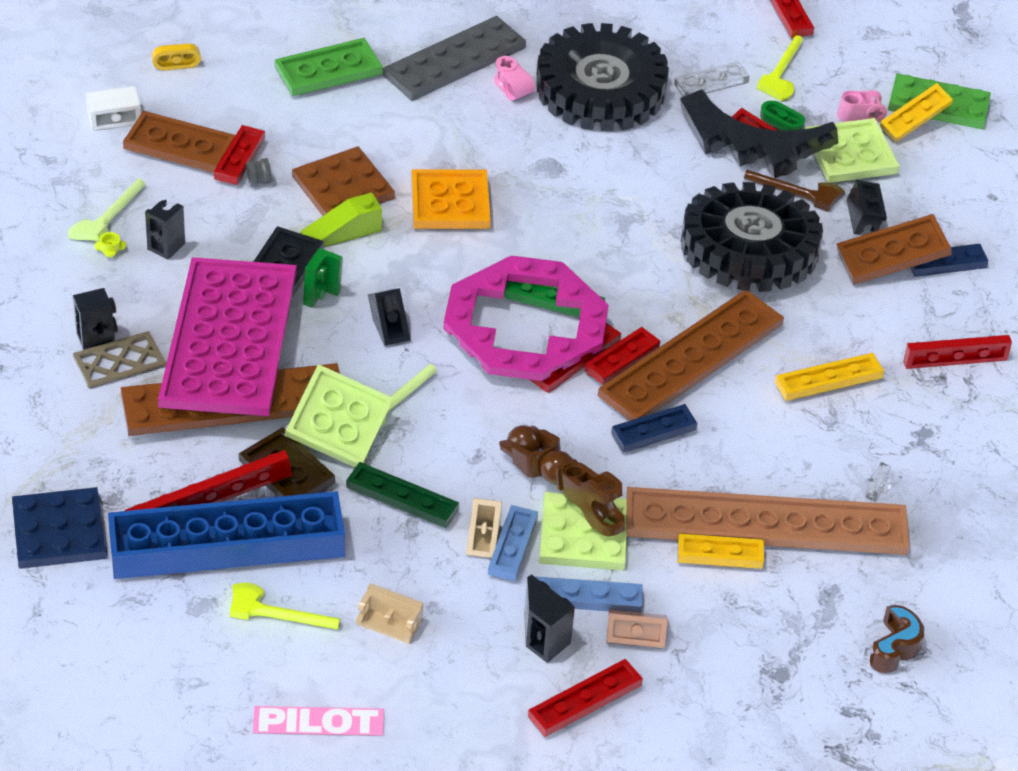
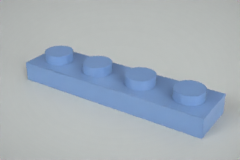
[535,576,643,613]

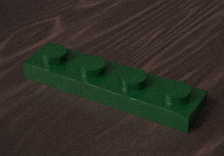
[346,462,459,528]

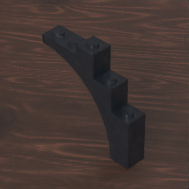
[680,89,839,179]

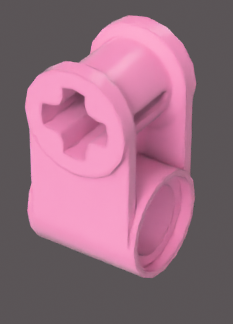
[494,56,535,101]
[837,90,887,122]

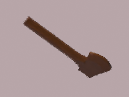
[744,170,845,212]

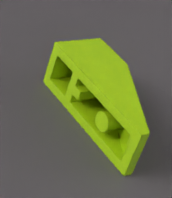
[301,192,382,247]

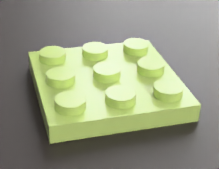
[806,118,900,183]
[284,364,393,467]
[539,492,627,570]

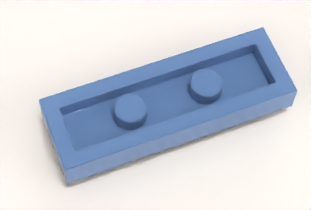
[488,505,538,581]

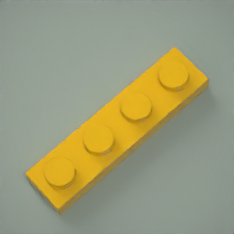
[775,353,884,401]

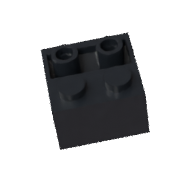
[524,574,575,663]

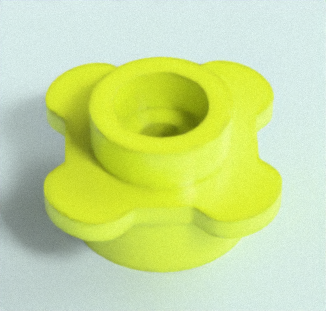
[95,232,126,257]

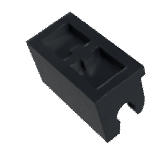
[846,180,887,235]
[145,200,185,260]

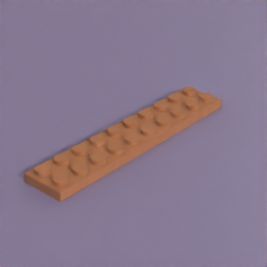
[626,487,909,555]

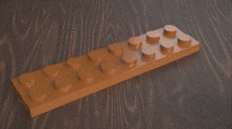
[598,291,784,421]
[121,363,340,436]

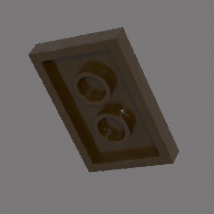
[239,427,335,497]

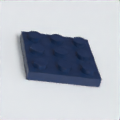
[12,487,106,569]

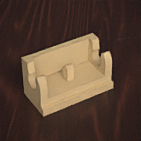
[356,583,423,644]

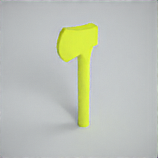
[757,35,803,101]
[230,582,340,630]

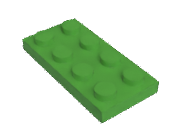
[275,37,383,96]
[888,73,991,130]

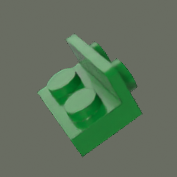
[303,248,343,308]

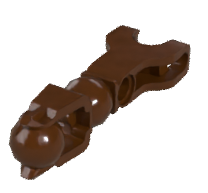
[499,425,625,537]

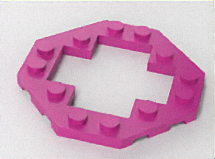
[443,255,609,381]

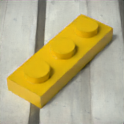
[880,83,953,143]
[677,534,764,569]

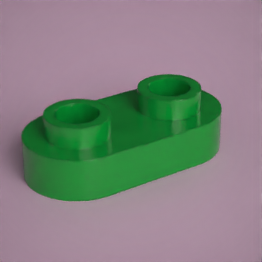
[760,100,805,131]

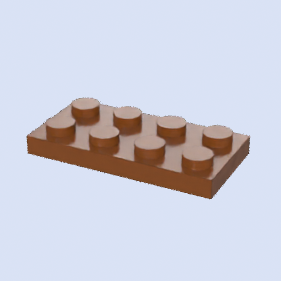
[123,111,235,173]
[836,214,952,285]

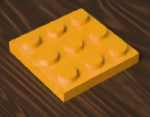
[411,169,491,229]

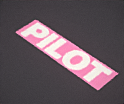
[253,706,384,736]

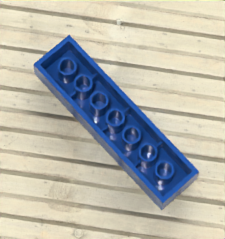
[108,491,345,579]

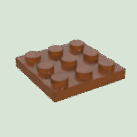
[292,146,395,216]

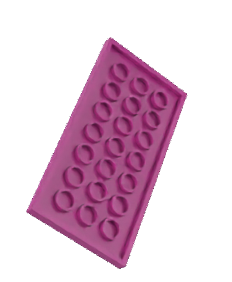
[158,257,297,416]

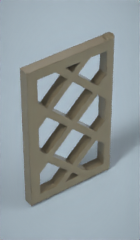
[73,331,167,388]

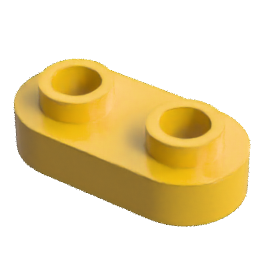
[151,43,201,71]

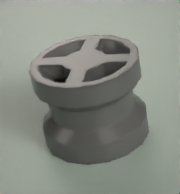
[246,158,271,185]

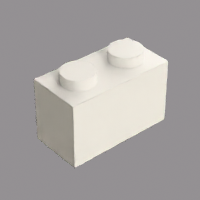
[86,86,141,131]

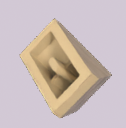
[466,498,502,558]

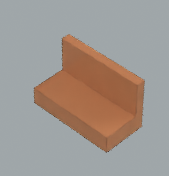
[606,609,668,648]

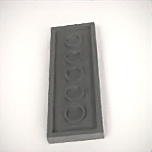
[382,15,526,101]

